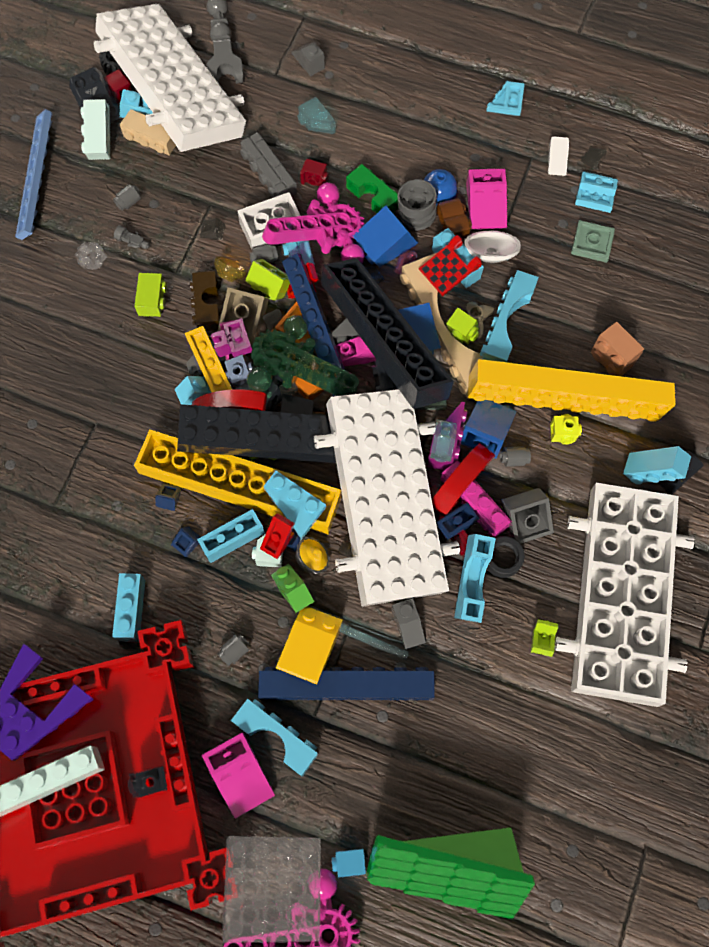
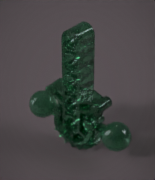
[246,315,359,396]

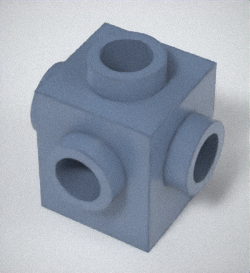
[224,355,256,386]

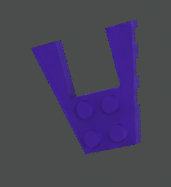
[0,644,93,761]

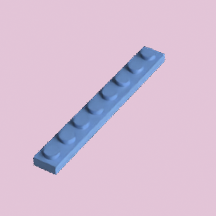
[15,109,52,240]

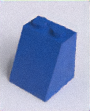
[353,206,418,267]
[398,303,441,354]
[460,400,517,459]

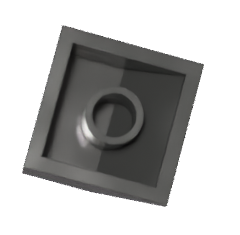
[501,488,554,544]

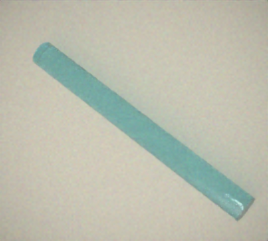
[340,624,409,660]

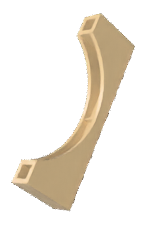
[400,252,483,399]

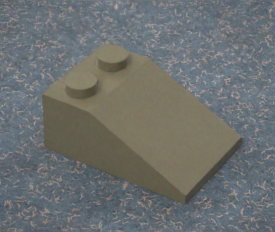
[217,287,269,353]

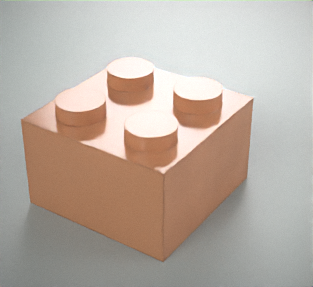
[591,322,644,377]

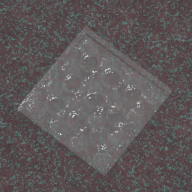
[222,836,321,943]

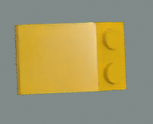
[276,606,343,684]

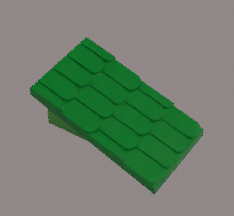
[366,828,535,919]

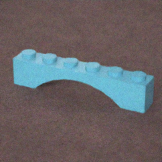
[480,270,539,363]

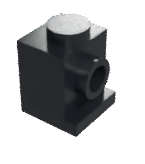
[128,766,168,798]

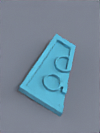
[264,471,326,540]

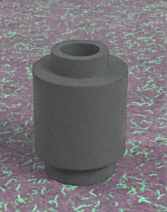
[113,184,141,211]
[249,245,278,264]
[500,446,531,467]
[217,635,249,666]

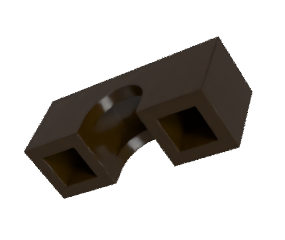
[189,271,220,331]

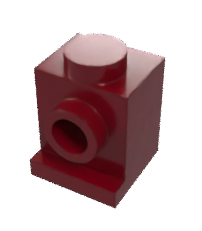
[300,159,329,186]

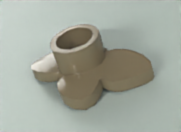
[466,302,494,338]

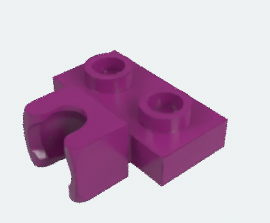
[211,318,253,358]

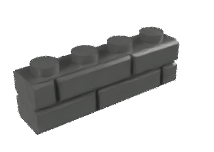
[240,132,297,198]

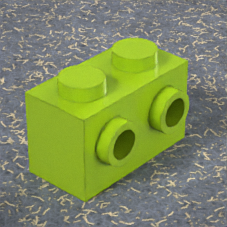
[245,259,290,300]
[135,273,167,317]
[446,308,479,345]

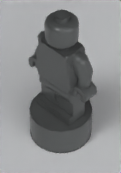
[113,225,150,249]

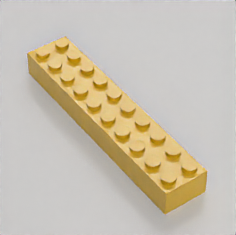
[468,359,675,422]
[134,429,342,535]

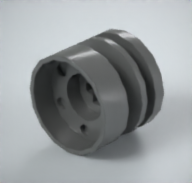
[397,179,437,230]

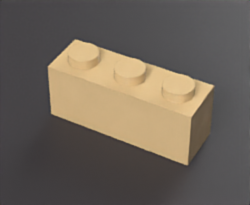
[120,109,176,155]

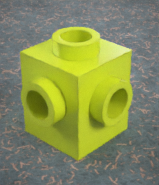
[550,414,582,444]

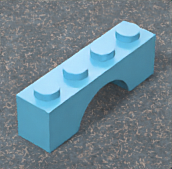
[454,534,496,623]
[231,699,318,777]

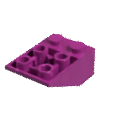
[427,402,467,470]

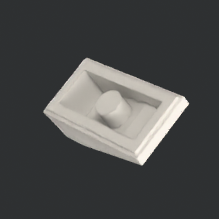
[548,137,569,176]

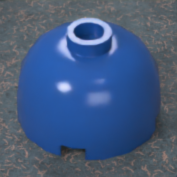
[424,169,457,207]

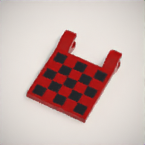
[418,235,482,297]

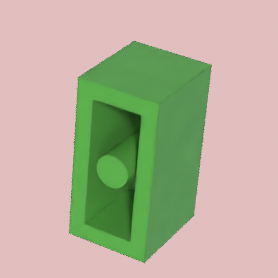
[271,564,314,613]

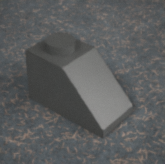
[292,42,325,76]
[391,598,426,650]

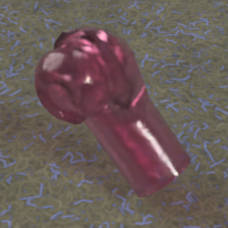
[394,251,418,274]

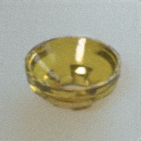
[214,256,247,282]

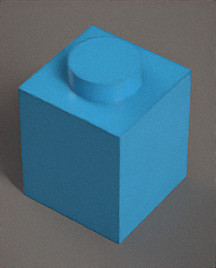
[332,849,366,877]

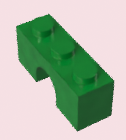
[346,164,398,214]

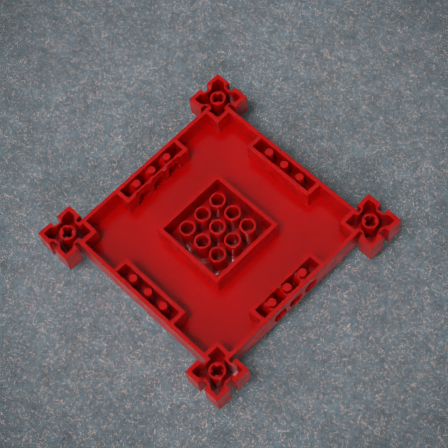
[0,620,241,947]

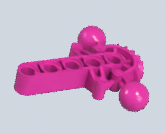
[262,182,365,263]
[223,869,360,947]

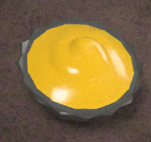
[295,536,330,574]

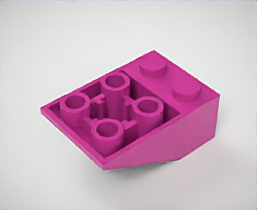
[466,169,507,229]
[202,733,275,818]

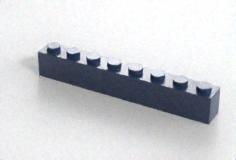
[258,667,435,700]

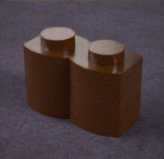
[437,198,472,238]

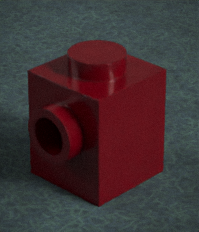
[104,69,132,103]

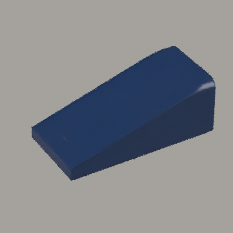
[436,502,480,540]

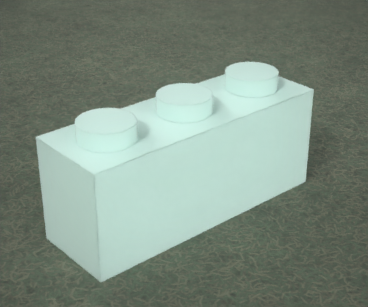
[81,100,110,160]

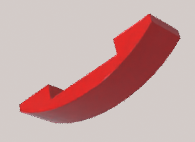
[191,390,267,411]
[432,443,495,516]

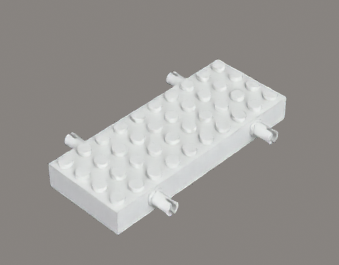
[94,4,246,152]
[314,390,460,607]
[555,483,694,707]

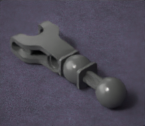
[207,0,244,84]

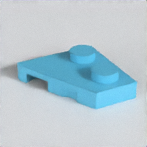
[486,81,524,116]

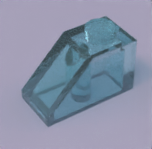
[298,97,335,134]
[430,420,457,462]

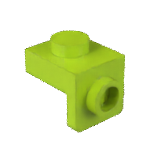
[531,620,558,657]

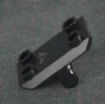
[69,67,120,123]

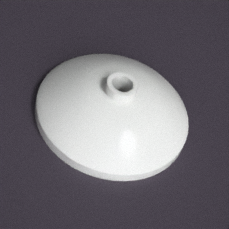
[464,231,521,263]

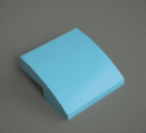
[575,172,618,213]

